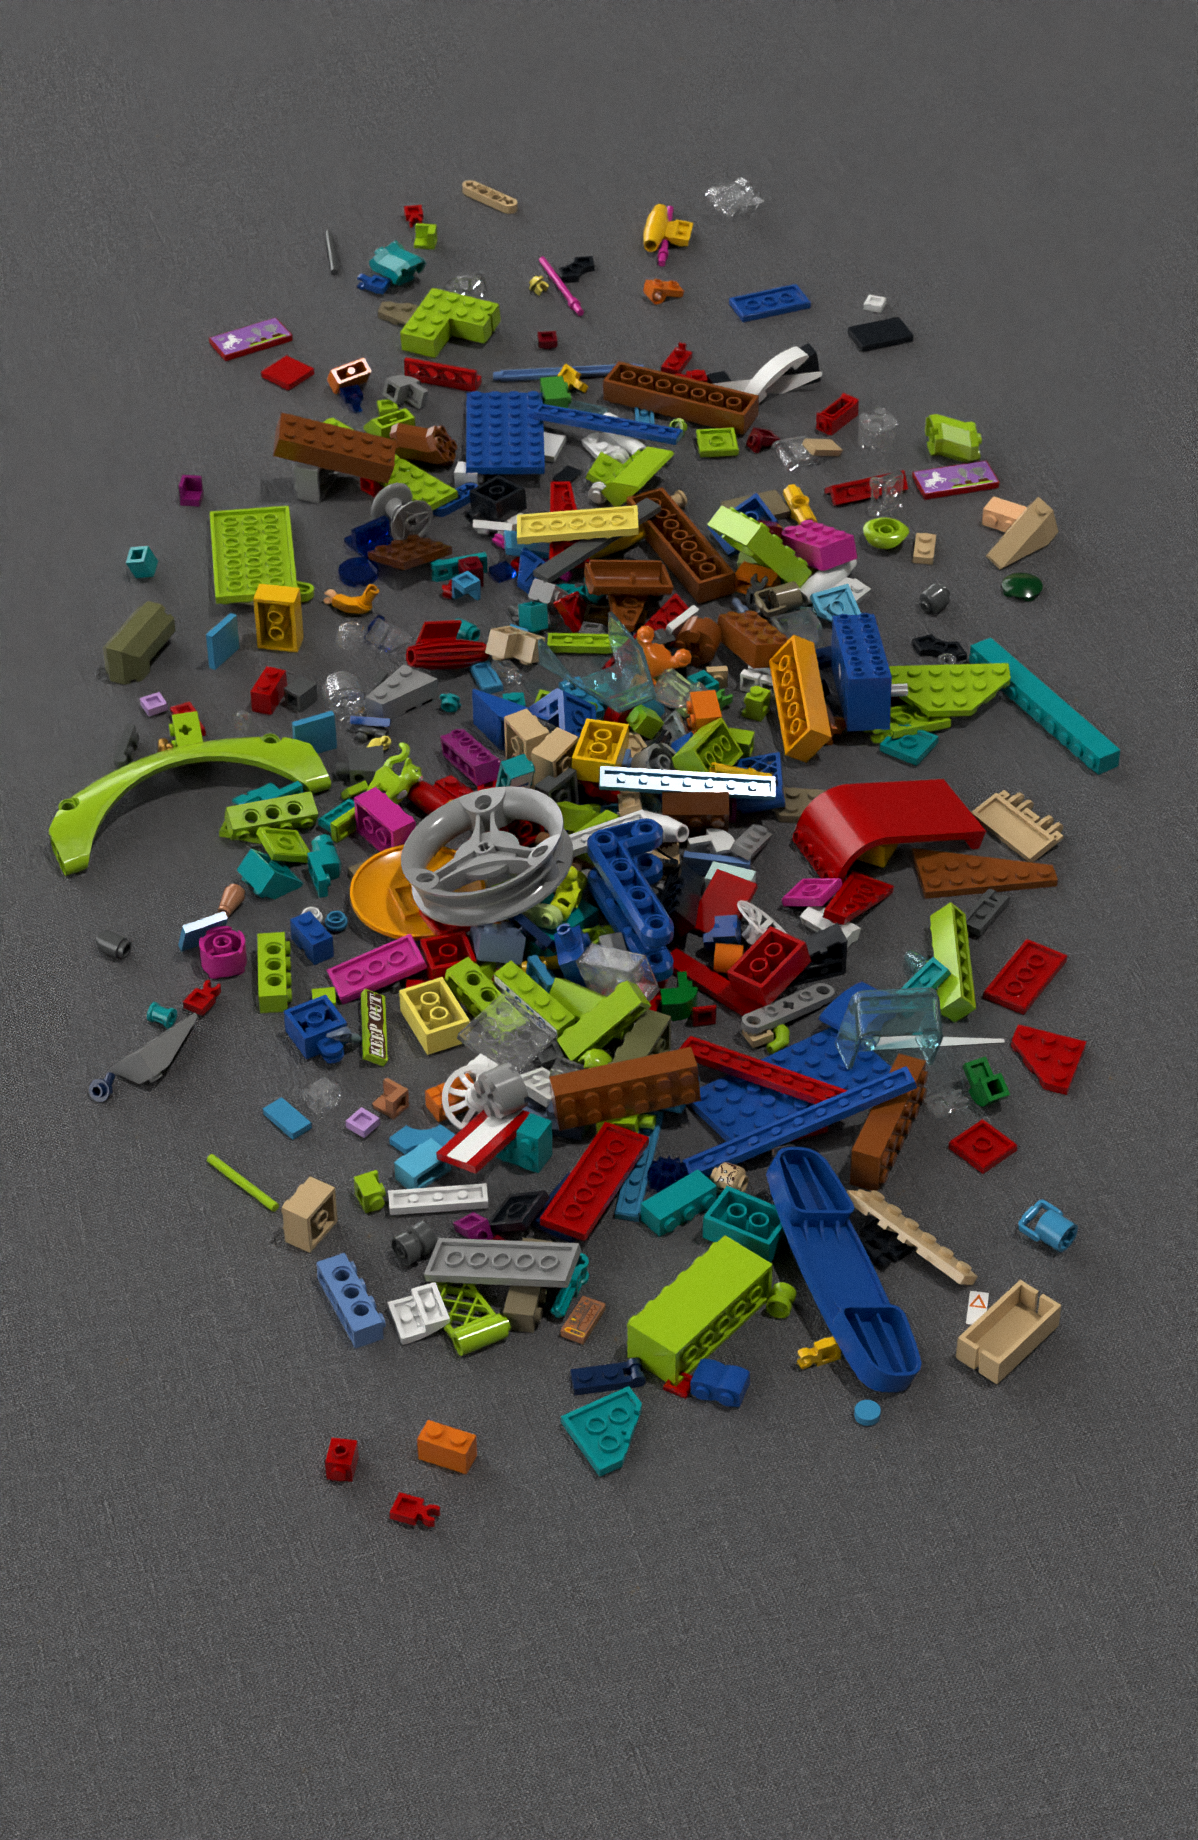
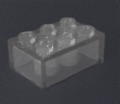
[576,943,660,1003]

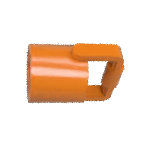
[714,943,744,973]

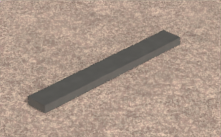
[533,498,661,583]

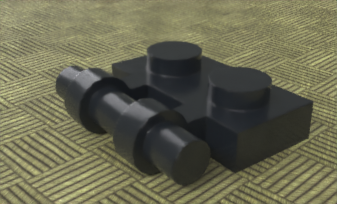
[858,1218,914,1269]

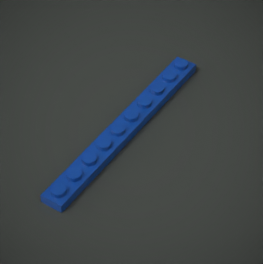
[682,1066,917,1177]

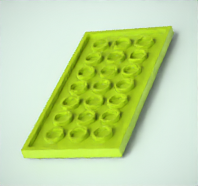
[209,506,297,605]

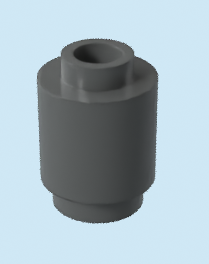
[96,930,132,959]

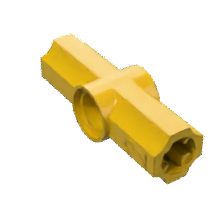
[783,484,817,525]

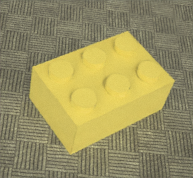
[399,977,471,1055]

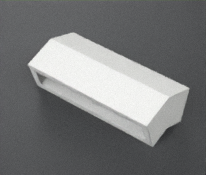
[800,906,861,948]

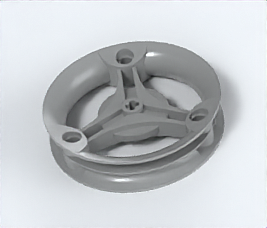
[401,786,574,926]

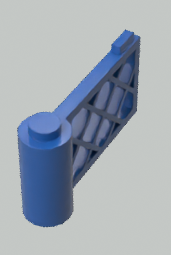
[734,752,786,814]

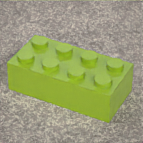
[671,717,743,773]

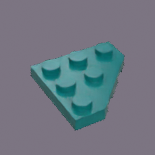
[561,1386,642,1477]

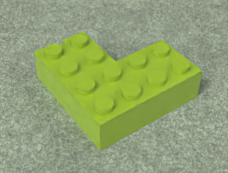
[400,288,501,358]
[707,506,812,589]

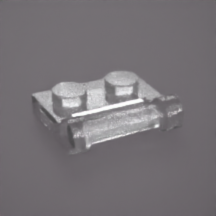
[772,435,818,471]
[868,470,904,516]

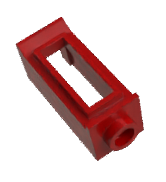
[816,393,859,436]

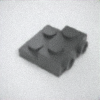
[534,767,579,805]

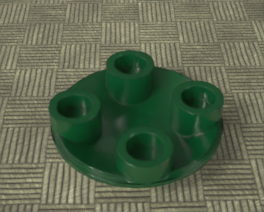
[1002,573,1043,602]

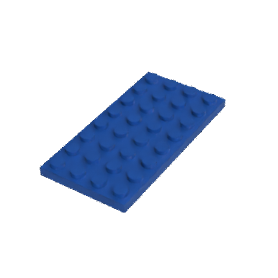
[466,391,545,474]
[687,1027,892,1142]

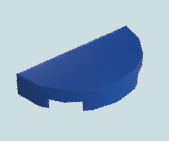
[350,716,392,727]

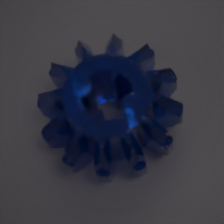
[647,1155,689,1193]

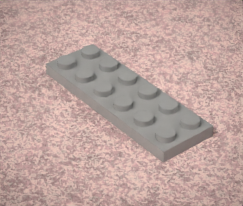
[424,1238,581,1288]

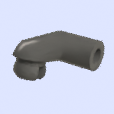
[508,604,519,626]
[356,726,389,742]

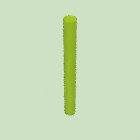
[207,1154,279,1212]

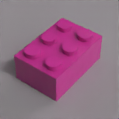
[354,787,416,852]

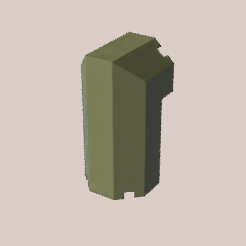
[103,601,176,685]

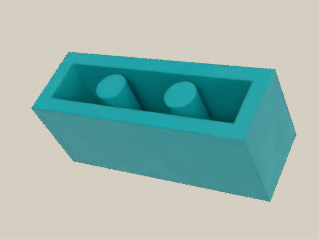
[641,1169,717,1237]

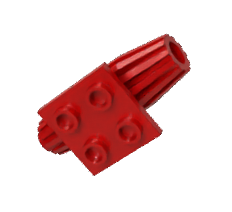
[406,620,490,670]

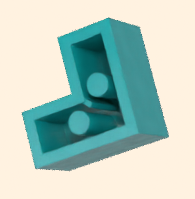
[496,1113,553,1173]

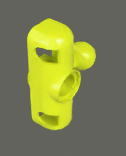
[550,866,587,922]

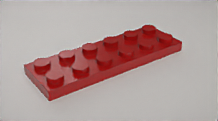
[540,1122,649,1241]

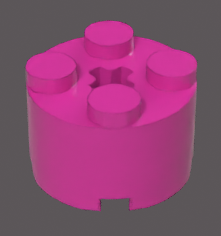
[199,926,247,979]

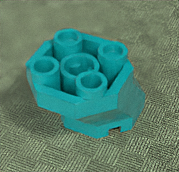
[369,240,427,286]

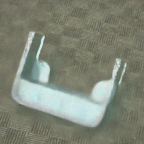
[834,987,943,1069]

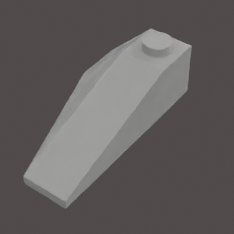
[110,1013,198,1084]

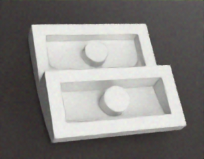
[388,1282,450,1345]

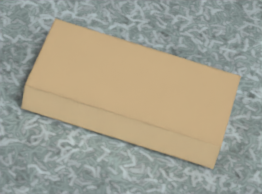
[802,439,843,456]

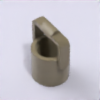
[754,581,803,618]

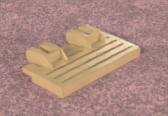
[971,790,1064,863]

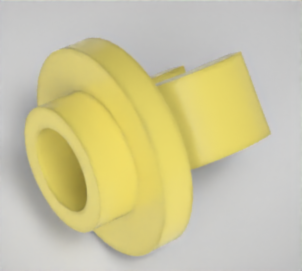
[529,275,549,296]

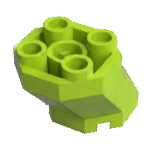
[925,414,982,463]

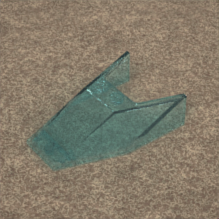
[538,611,657,713]

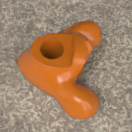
[636,626,692,678]

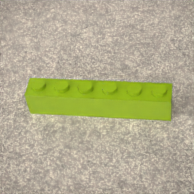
[930,902,976,1023]

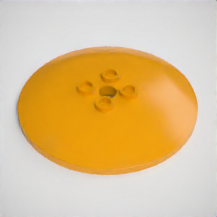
[350,845,485,941]

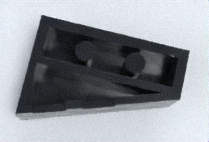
[787,923,848,988]

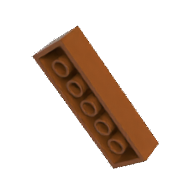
[273,412,396,484]
[549,1047,701,1131]
[850,1053,928,1192]

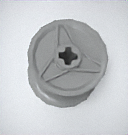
[371,483,433,540]

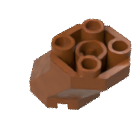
[389,423,458,466]

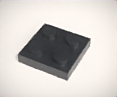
[488,1190,550,1233]

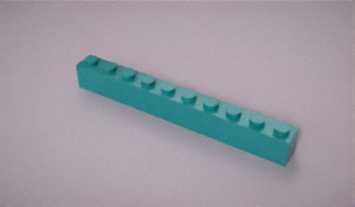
[969,637,1121,775]

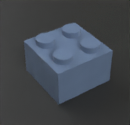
[469,921,526,965]

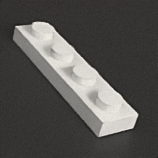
[388,1183,488,1215]

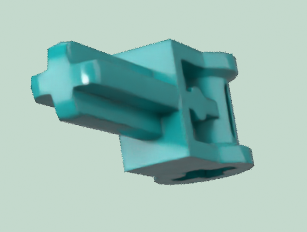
[551,1253,589,1318]

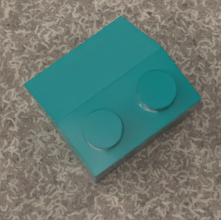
[237,848,304,900]

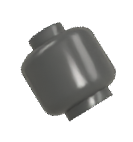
[919,583,950,614]

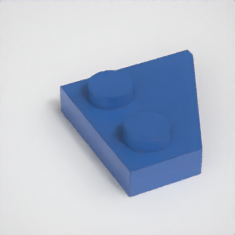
[517,547,545,594]

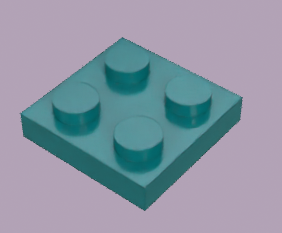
[879,724,939,766]

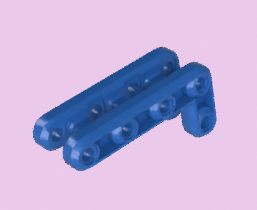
[587,818,674,983]

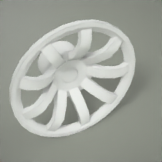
[737,900,787,945]
[442,1064,492,1130]

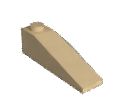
[986,497,1058,570]

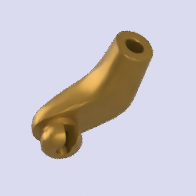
[158,738,174,752]

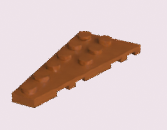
[912,848,1058,899]

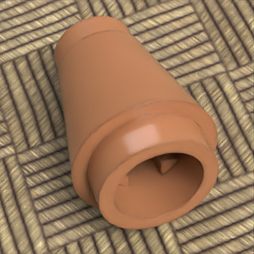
[217,884,245,918]

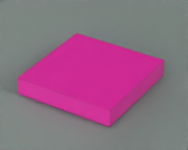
[781,878,842,906]

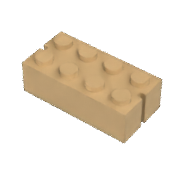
[956,1280,1061,1384]

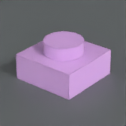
[140,692,168,716]
[346,1107,380,1138]

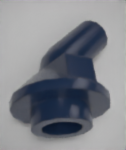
[89,1072,115,1102]

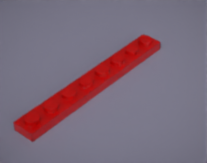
[679,1036,848,1104]

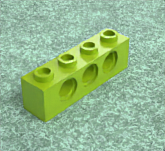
[224,791,318,840]
[257,932,292,1013]
[444,957,527,1048]

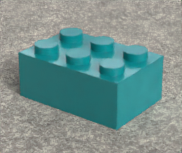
[703,1186,787,1263]

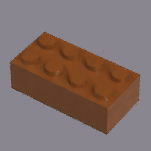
[717,611,789,669]

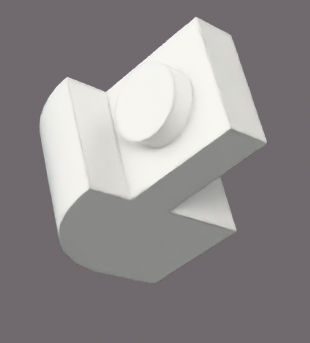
[687,828,738,857]

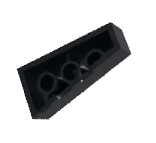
[659,862,703,947]

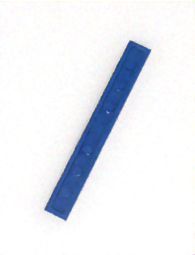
[533,404,683,445]

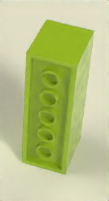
[627,1235,773,1386]

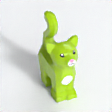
[366,742,423,804]

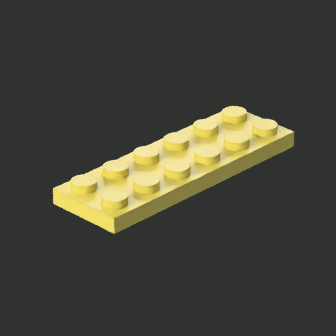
[517,505,639,545]

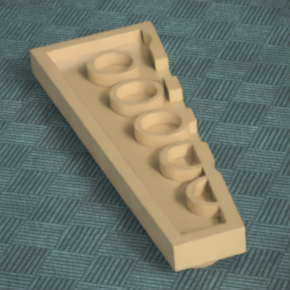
[846,1189,978,1285]

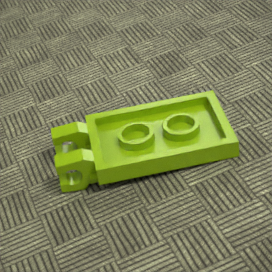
[864,704,951,743]

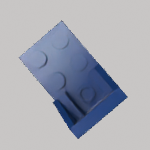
[529,688,596,739]

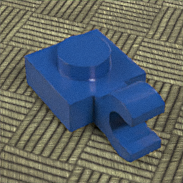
[357,274,391,295]

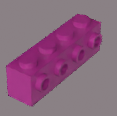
[440,729,501,786]

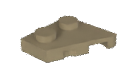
[378,301,418,325]

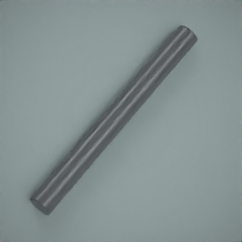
[325,231,338,275]

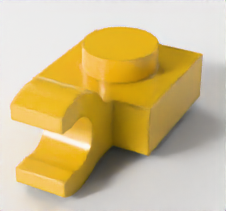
[558,363,589,393]

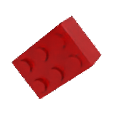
[727,926,811,1006]

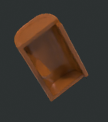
[584,560,674,596]

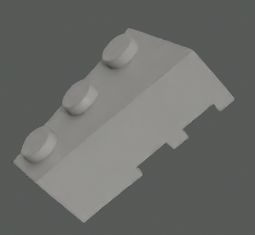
[365,664,439,721]

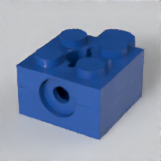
[284,995,348,1063]

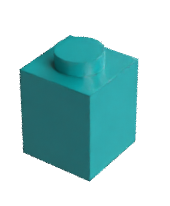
[126,546,158,578]
[518,601,548,634]

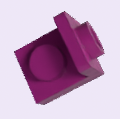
[453,1212,494,1240]

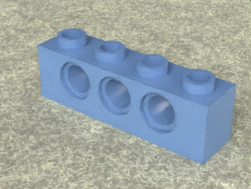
[316,1253,386,1349]

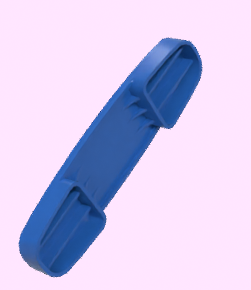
[766,1147,922,1392]

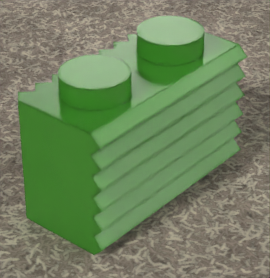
[540,376,571,408]

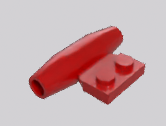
[406,775,474,815]

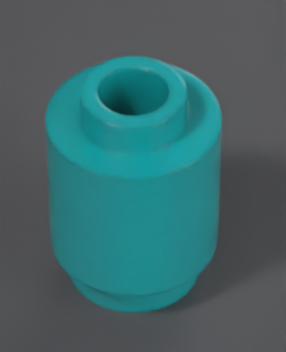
[455,618,480,641]

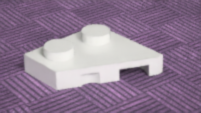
[520,1067,555,1107]

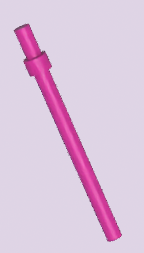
[658,206,674,267]
[539,256,584,316]

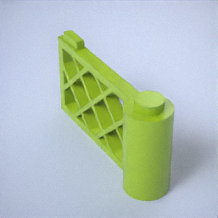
[432,1282,511,1356]

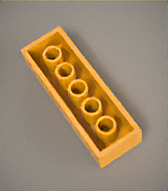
[769,634,832,763]

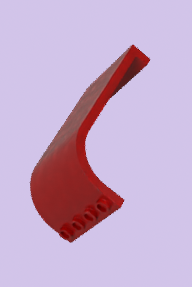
[792,779,986,893]

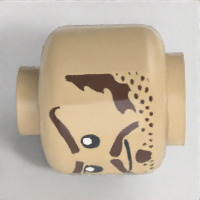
[710,1162,749,1193]

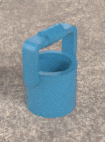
[1018,1200,1078,1252]

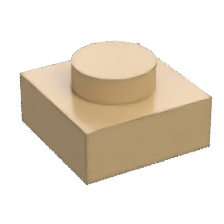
[706,666,728,688]
[742,1023,774,1048]

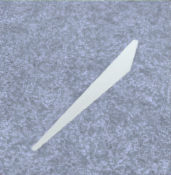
[714,371,822,394]
[860,1035,1005,1050]

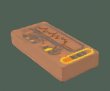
[560,1296,606,1345]

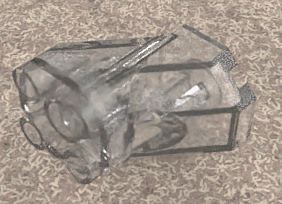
[704,176,765,220]

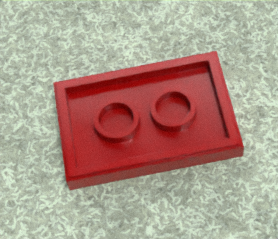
[691,869,758,934]

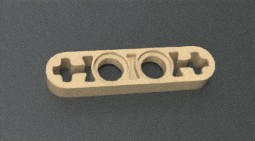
[462,180,518,214]

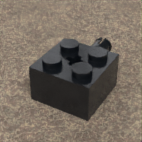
[465,475,527,523]

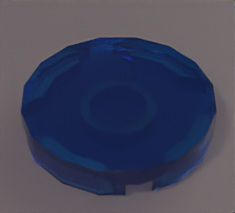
[338,557,379,587]

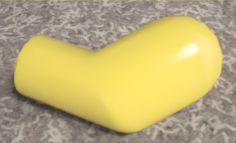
[366,735,391,751]

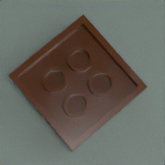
[368,535,452,570]

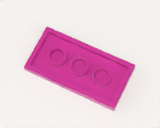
[326,933,427,1005]

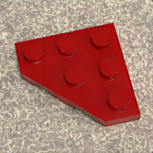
[1011,1024,1086,1095]

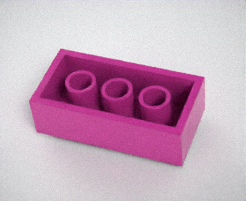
[781,520,857,571]

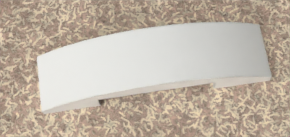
[744,346,809,403]

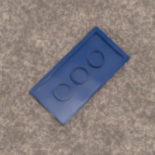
[729,284,811,322]

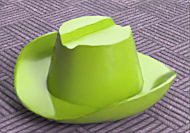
[863,517,909,549]

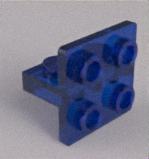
[344,515,394,560]

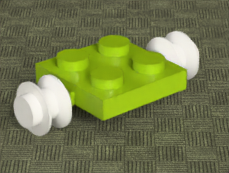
[585,448,630,504]

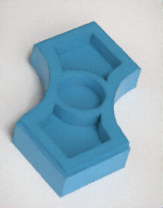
[389,1124,455,1155]

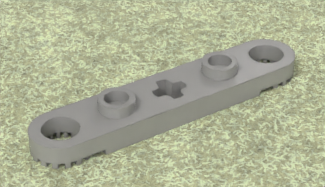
[741,983,835,1035]

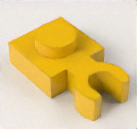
[797,1336,841,1369]

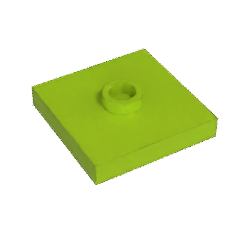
[696,427,739,458]
[256,827,310,863]

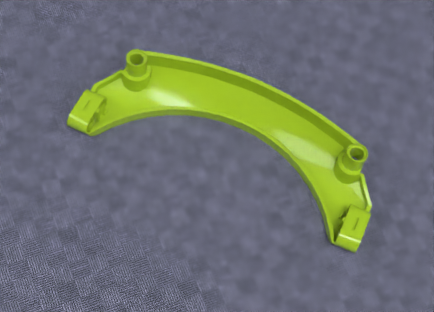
[48,733,331,876]

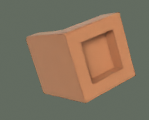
[372,1078,409,1120]

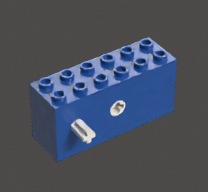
[831,613,908,731]

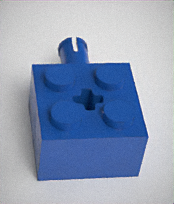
[554,923,602,990]

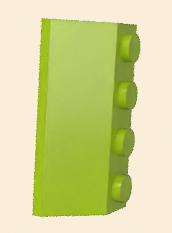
[601,446,675,507]

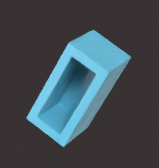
[394,1138,451,1189]

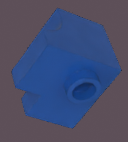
[703,915,741,951]

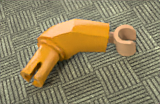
[324,584,379,614]

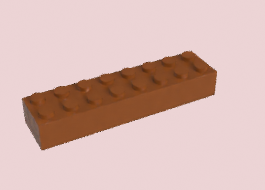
[603,361,759,435]
[627,487,735,604]

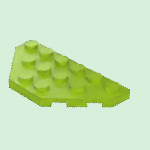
[889,663,1011,717]

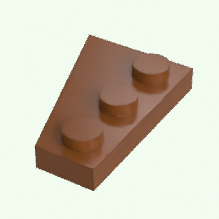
[608,594,649,632]

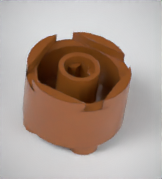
[674,616,722,667]

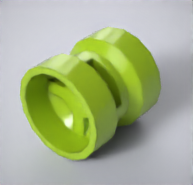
[766,1282,797,1318]

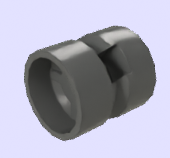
[390,1221,437,1266]

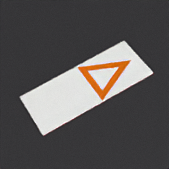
[966,1291,989,1325]

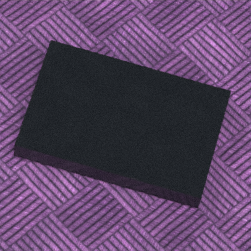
[847,317,914,352]

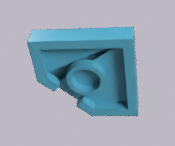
[810,584,861,622]

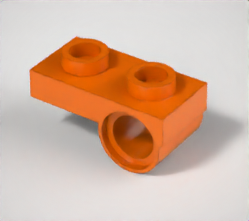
[643,279,684,305]

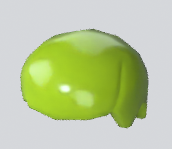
[578,1048,613,1069]

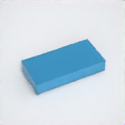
[470,661,503,694]
[263,1097,312,1140]

